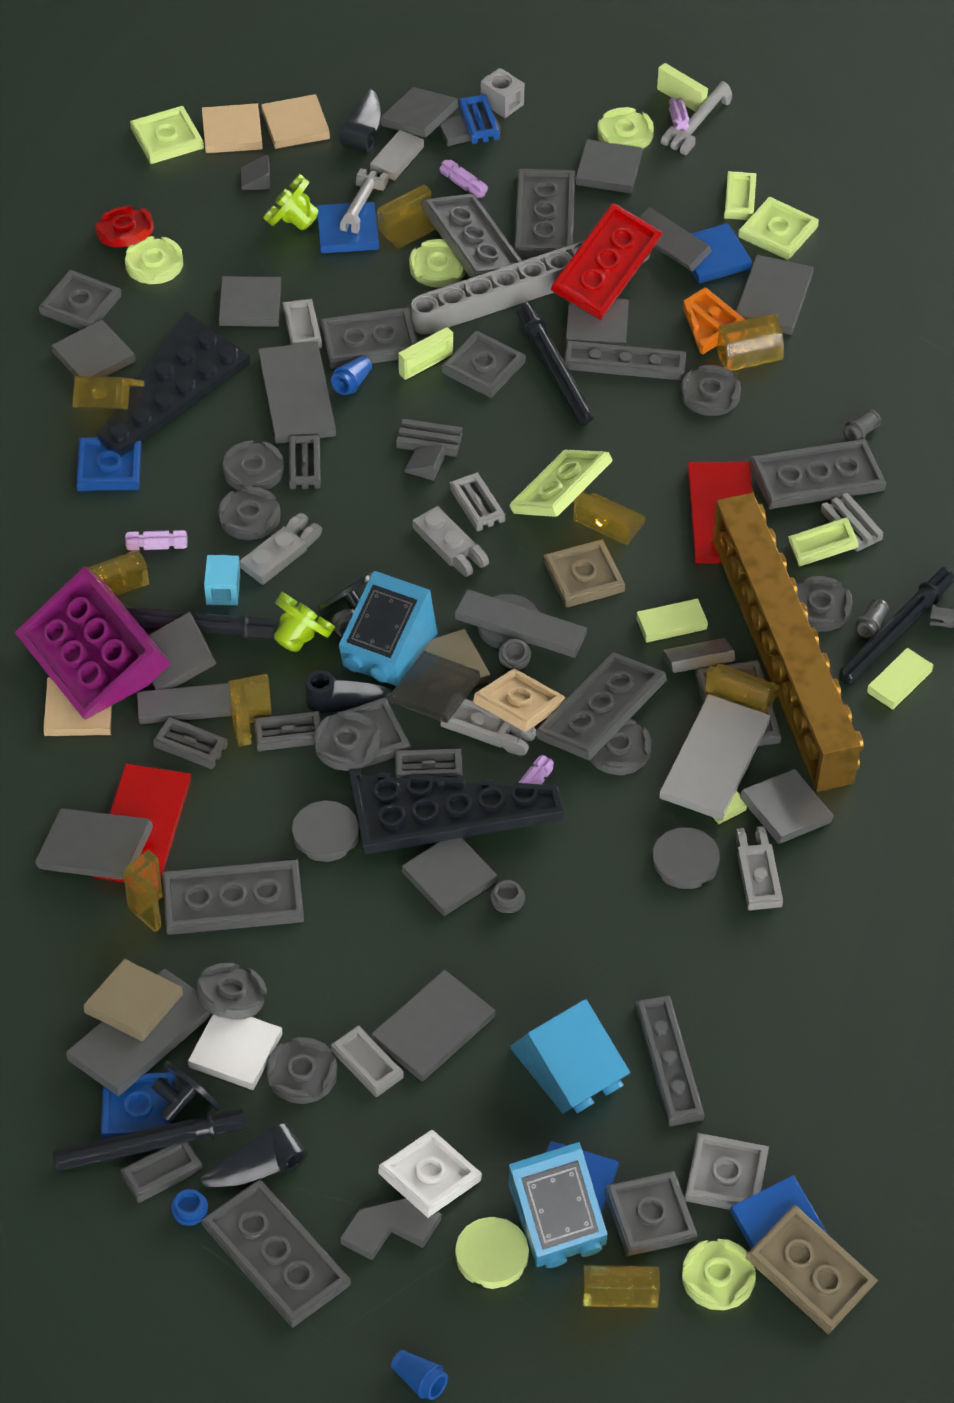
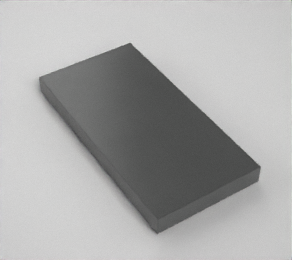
[514,169,575,257]
[421,194,522,278]
[258,341,336,444]
[749,439,887,509]
[536,652,667,761]
[162,859,304,935]
[66,968,213,1097]
[202,1179,351,1328]

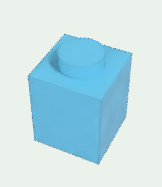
[204,555,241,606]

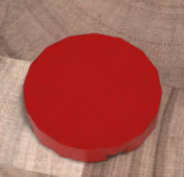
[95,206,154,247]

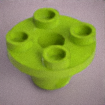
[263,174,318,230]
[274,591,336,652]

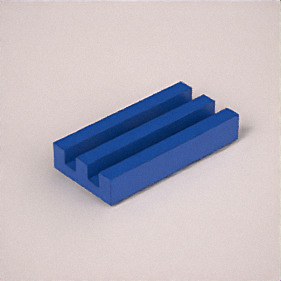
[459,95,500,144]

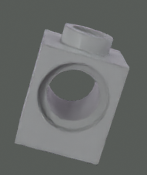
[480,68,525,118]

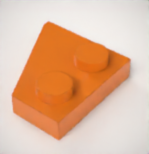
[683,287,746,355]

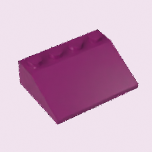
[15,567,172,720]

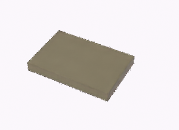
[745,1204,878,1335]

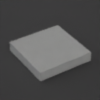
[685,1133,769,1210]

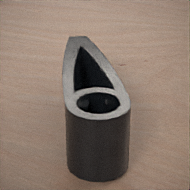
[340,89,381,152]
[305,670,399,713]
[200,1124,308,1187]

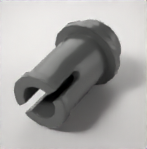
[843,409,881,441]
[856,599,890,638]
[930,605,954,628]

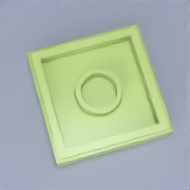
[130,106,204,164]
[738,197,819,260]

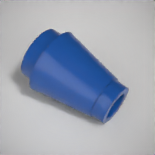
[331,356,372,395]
[391,1350,448,1400]

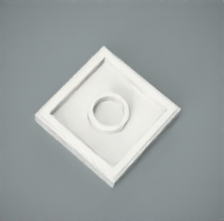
[188,1014,282,1090]
[378,1130,482,1218]

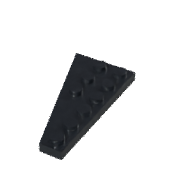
[98,312,250,457]
[349,769,564,855]

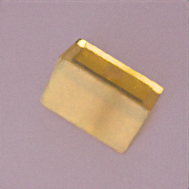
[377,184,436,248]
[73,376,144,409]
[573,492,645,545]
[705,663,779,714]
[228,674,271,747]
[123,850,163,932]

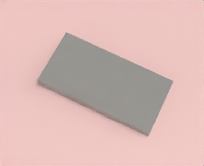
[660,694,770,820]

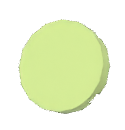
[597,107,654,149]
[125,236,183,284]
[409,239,466,288]
[455,1217,529,1289]
[682,1239,756,1310]

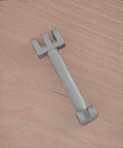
[661,81,732,155]
[340,168,389,234]

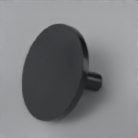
[318,572,373,610]
[151,1061,222,1123]

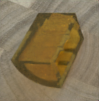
[717,313,784,371]
[76,550,149,596]
[583,1265,660,1308]

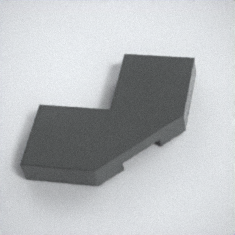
[340,1198,441,1261]

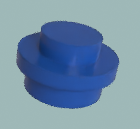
[171,1189,208,1226]

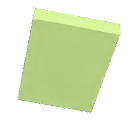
[509,450,613,517]

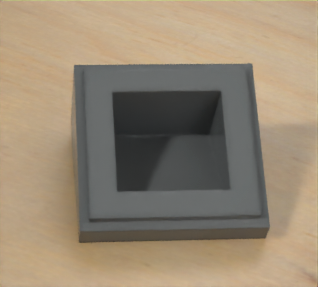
[241,155,270,190]
[405,445,445,481]

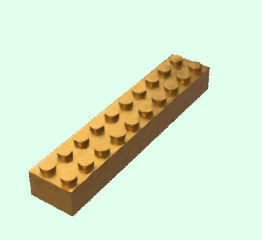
[712,493,864,792]

